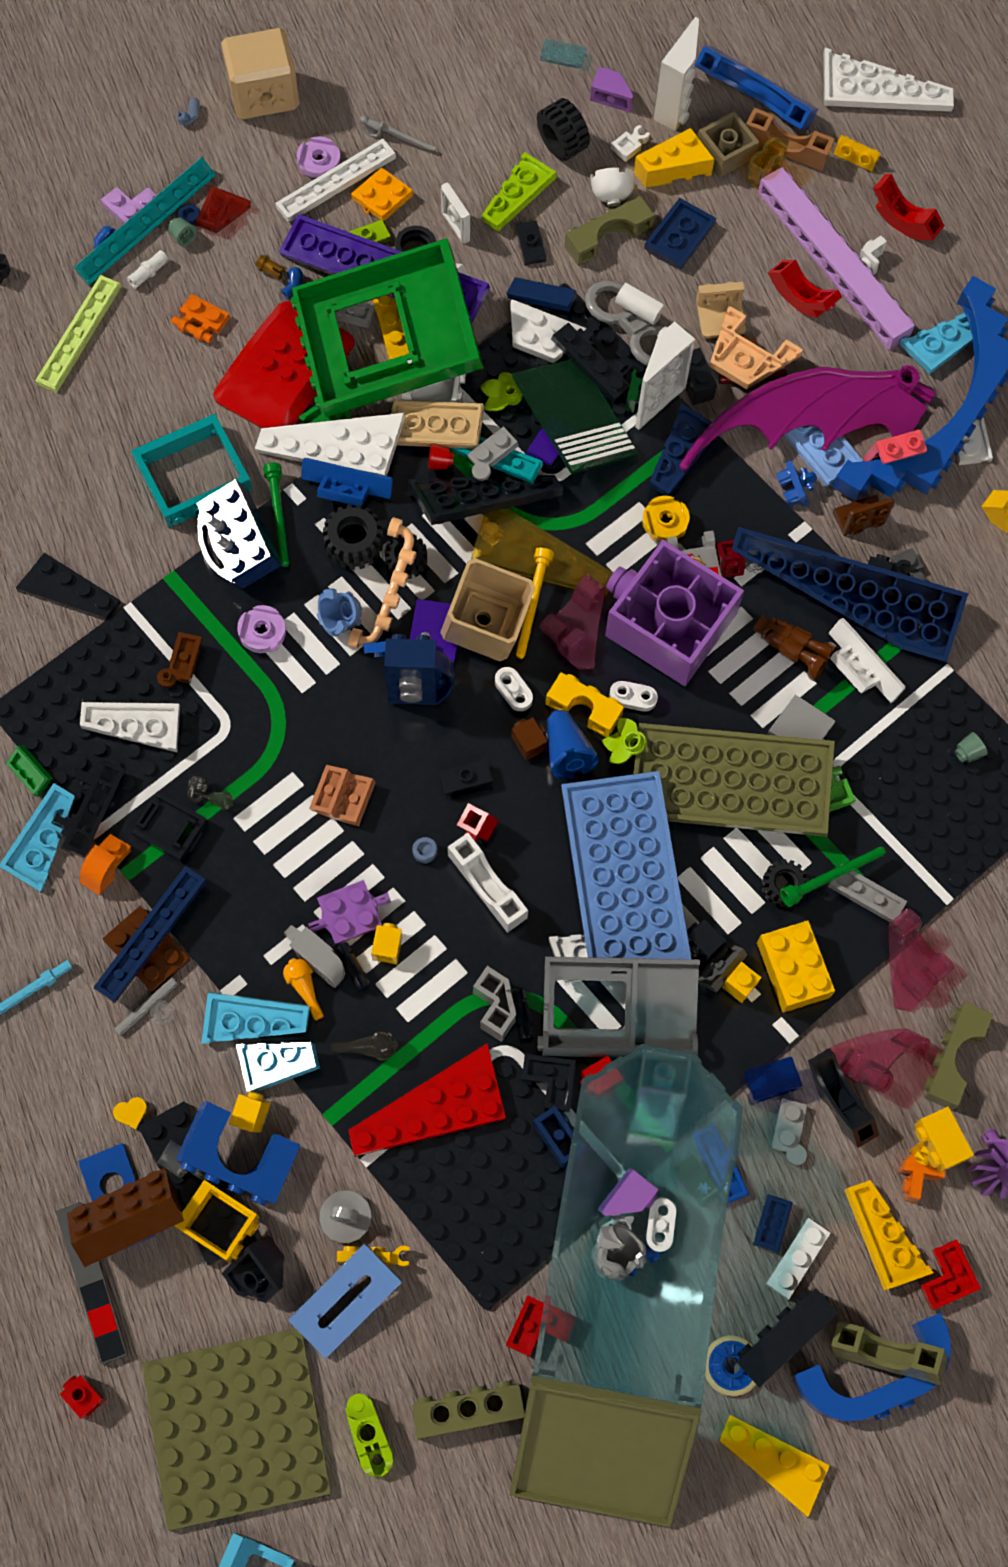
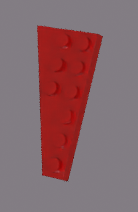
[348,1044,506,1157]

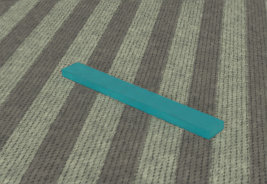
[73,157,216,286]

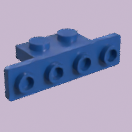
[301,458,393,506]

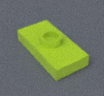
[349,219,391,244]

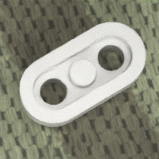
[495,667,533,711]
[609,681,658,712]
[646,1197,676,1252]

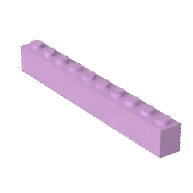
[758,167,915,350]

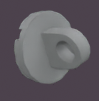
[319,1191,372,1244]

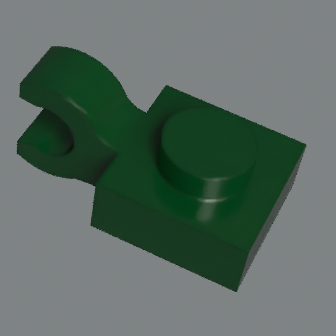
[625,369,643,412]

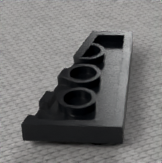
[16,552,121,621]

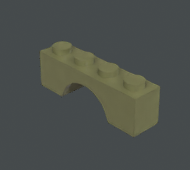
[565,196,655,266]
[923,1002,993,1111]
[831,1321,948,1385]

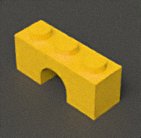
[546,673,624,738]

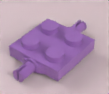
[308,880,391,946]

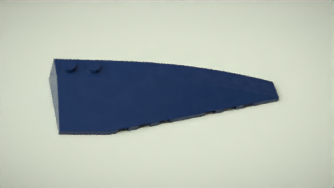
[731,527,969,662]

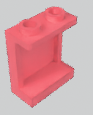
[863,429,927,464]

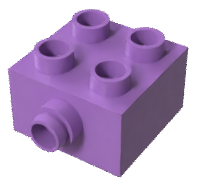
[605,540,744,686]

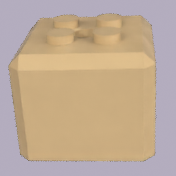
[221,28,299,119]
[440,558,536,661]

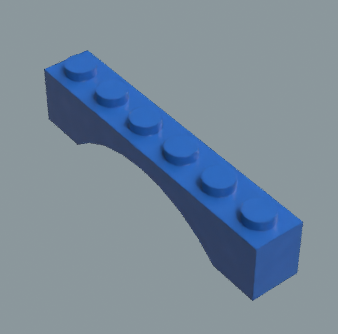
[695,46,819,130]

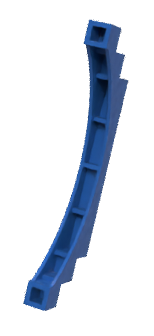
[832,276,1008,501]

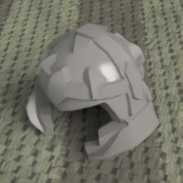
[591,1223,647,1281]

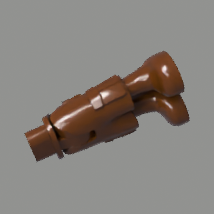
[753,615,838,682]

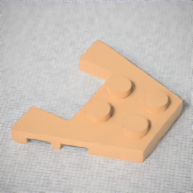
[709,306,803,389]

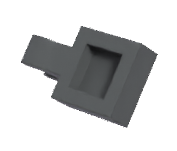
[890,548,926,581]

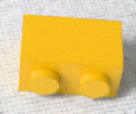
[914,1106,974,1173]

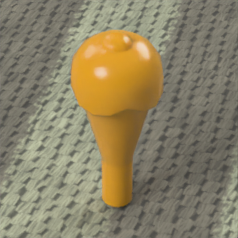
[283,958,324,1021]

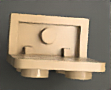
[696,281,746,339]

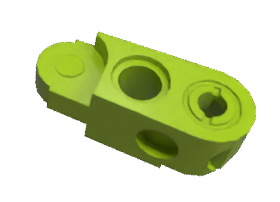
[345,1393,394,1477]

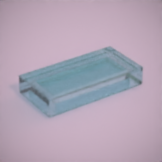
[540,39,586,69]

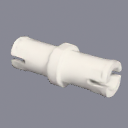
[127,250,169,289]

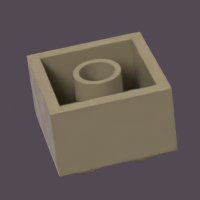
[698,111,759,178]

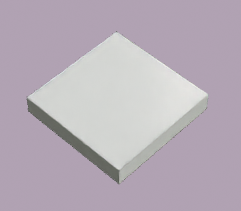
[441,182,470,244]

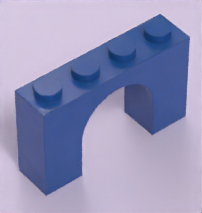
[175,1101,300,1206]

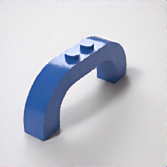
[791,1313,951,1422]

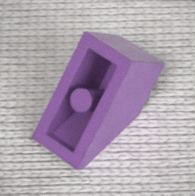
[590,66,633,112]
[597,1168,658,1216]

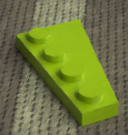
[481,152,557,232]

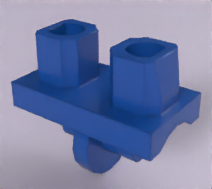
[776,460,817,507]

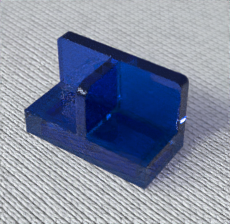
[744,1057,802,1105]

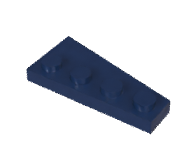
[649,403,712,496]

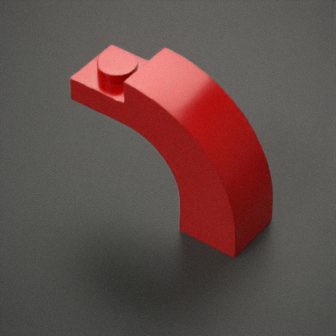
[873,174,945,241]
[768,259,842,318]

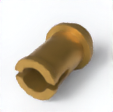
[256,255,286,280]

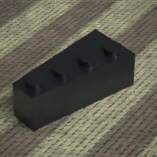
[736,1288,838,1387]

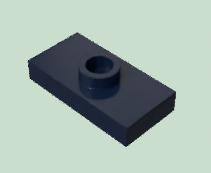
[753,1194,793,1254]

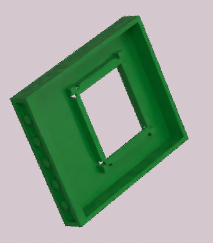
[291,238,484,417]

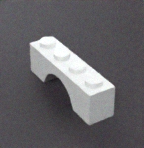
[448,833,528,933]

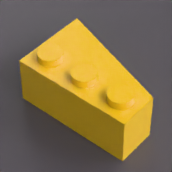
[634,128,714,188]

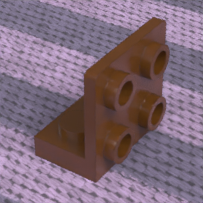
[833,494,895,536]

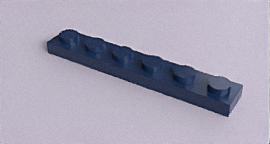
[93,866,206,1003]

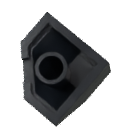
[221,1234,284,1303]

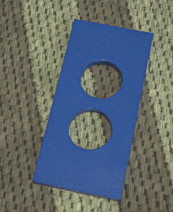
[78,1143,156,1251]

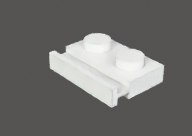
[956,418,993,465]

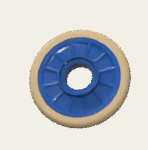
[703,1335,756,1396]

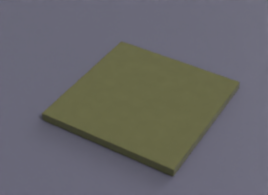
[509,1375,701,1527]

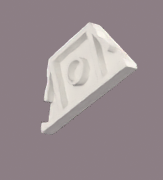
[510,300,586,363]

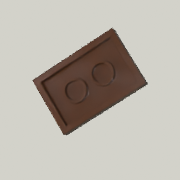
[102,906,191,994]

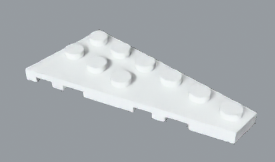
[823,48,954,112]
[255,413,405,476]

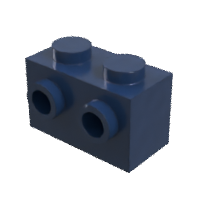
[533,1106,585,1168]

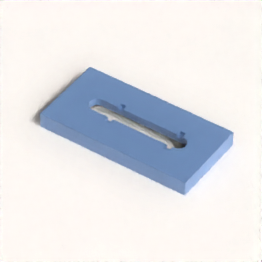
[288,1242,402,1359]

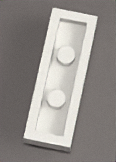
[765,1218,830,1300]

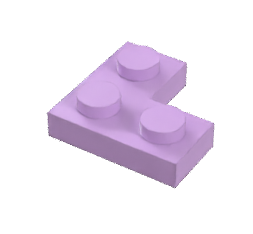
[100,187,156,224]

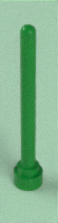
[263,462,289,567]
[780,847,886,907]

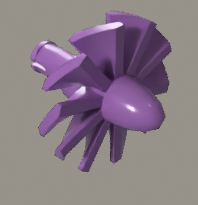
[967,1129,1008,1199]

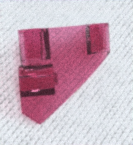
[889,908,954,1011]

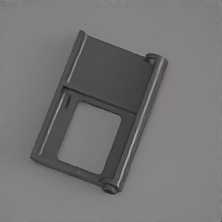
[538,956,700,1060]

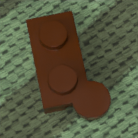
[157,632,203,688]

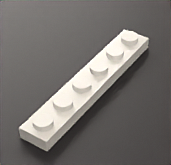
[276,139,396,223]

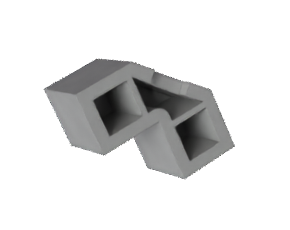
[473,966,516,1042]

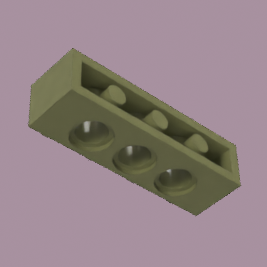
[412,1380,525,1440]

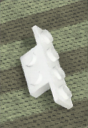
[829,618,905,703]

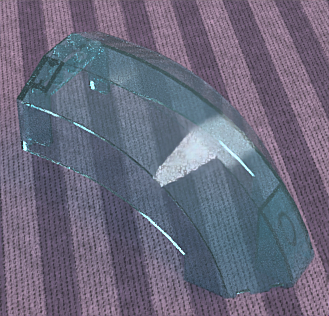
[527,1044,743,1408]

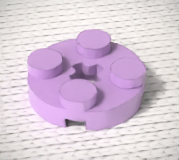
[297,137,341,178]
[237,605,286,653]

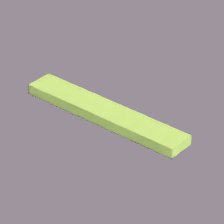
[35,275,121,393]

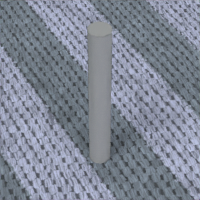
[114,977,178,1036]

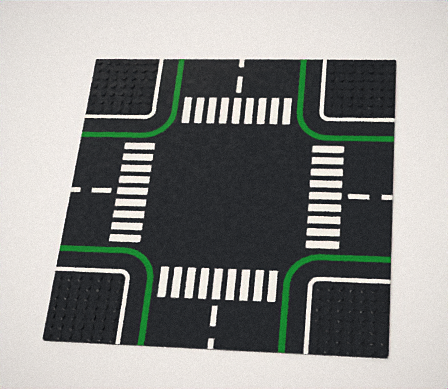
[0,283,1008,1310]

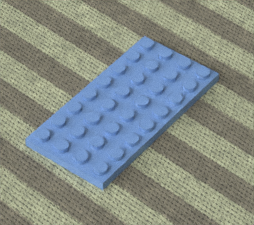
[561,771,691,959]

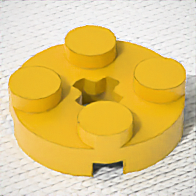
[642,496,690,542]

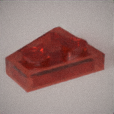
[196,186,252,234]

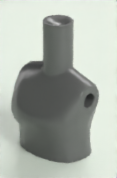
[157,1139,205,1180]

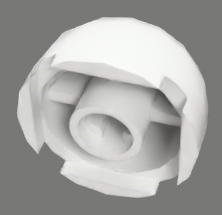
[590,168,634,207]

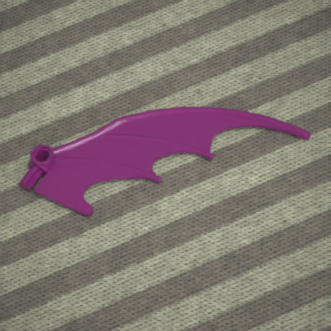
[680,365,936,471]

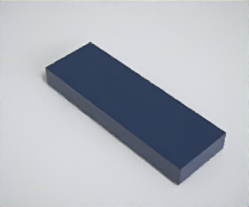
[507,277,577,312]

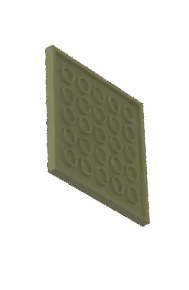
[142,1328,332,1531]

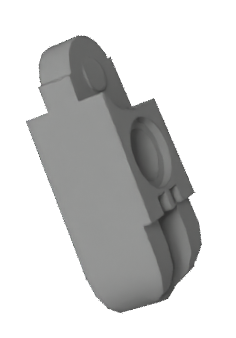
[284,925,345,988]

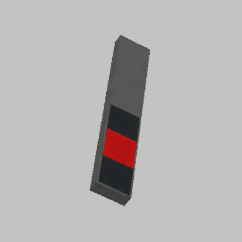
[56,1202,128,1365]

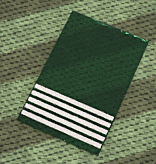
[511,360,639,474]

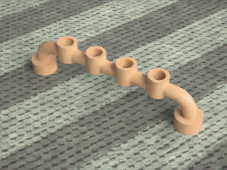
[348,517,416,649]

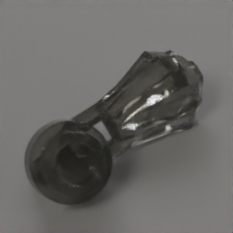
[188,774,234,811]

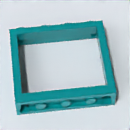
[131,414,252,528]

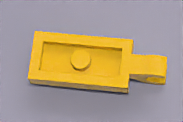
[337,1246,410,1267]

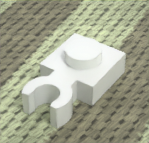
[611,125,650,162]

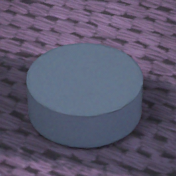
[412,837,437,863]

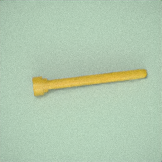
[516,547,554,659]

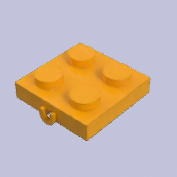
[351,167,413,222]

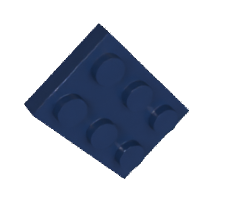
[644,197,717,270]

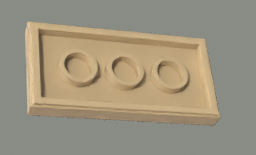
[391,400,484,449]

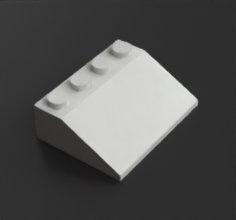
[654,17,699,131]
[635,322,695,430]

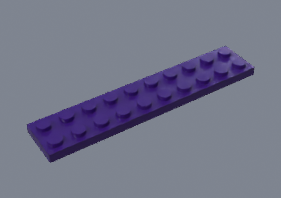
[279,214,490,323]

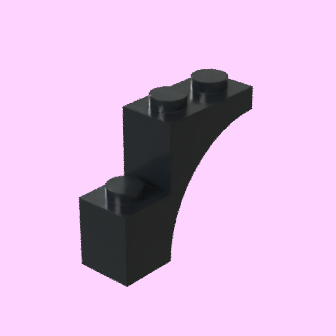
[808,1048,879,1148]

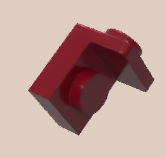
[716,540,745,578]

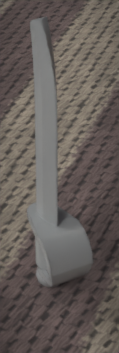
[360,115,437,151]

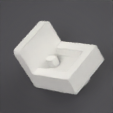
[859,235,887,275]

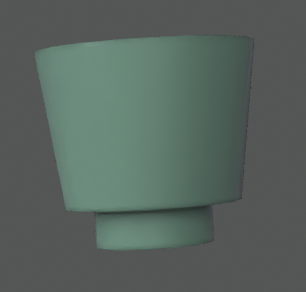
[169,218,197,247]
[955,732,988,763]

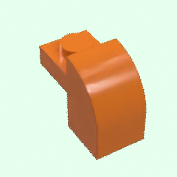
[79,834,131,896]
[898,1154,946,1203]

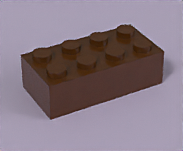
[67,1168,184,1267]

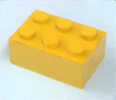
[757,920,835,1013]

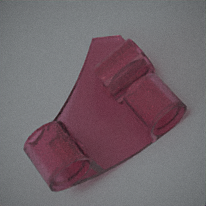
[539,574,605,670]
[830,1028,930,1093]

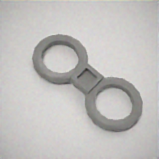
[585,281,664,366]

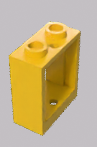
[174,1180,260,1263]

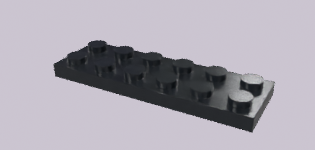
[138,1101,256,1266]

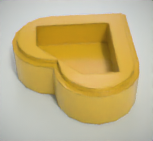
[113,1097,148,1130]

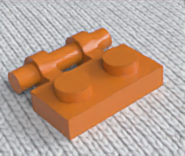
[171,294,230,344]

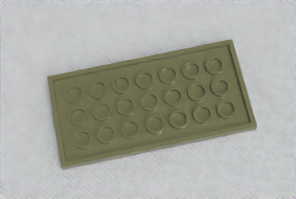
[633,723,835,837]

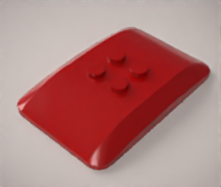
[213,301,355,428]

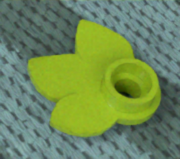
[481,372,523,411]
[603,718,647,764]

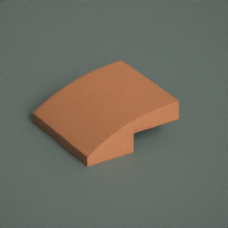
[309,765,376,826]

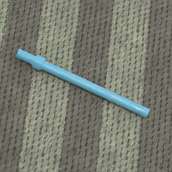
[0,960,73,1015]

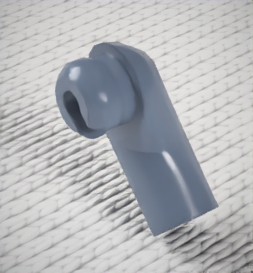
[177,98,200,126]

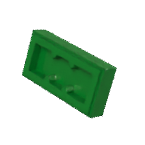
[6,745,53,797]

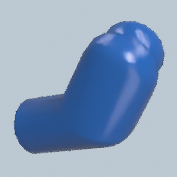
[281,267,303,299]

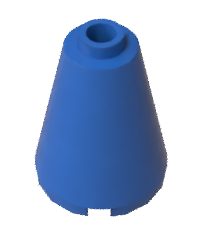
[547,710,598,779]

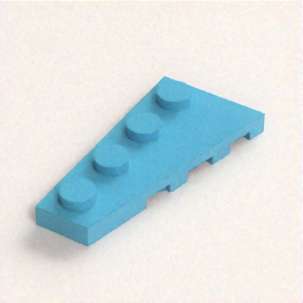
[0,783,76,893]
[201,992,310,1044]

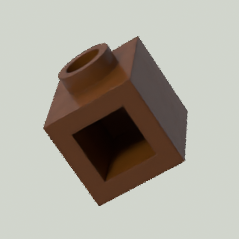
[511,718,548,761]

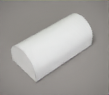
[615,283,664,325]

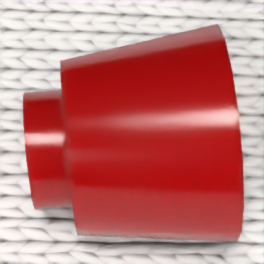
[428,444,454,470]

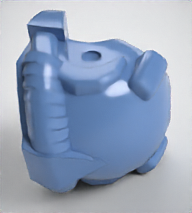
[317,588,362,637]

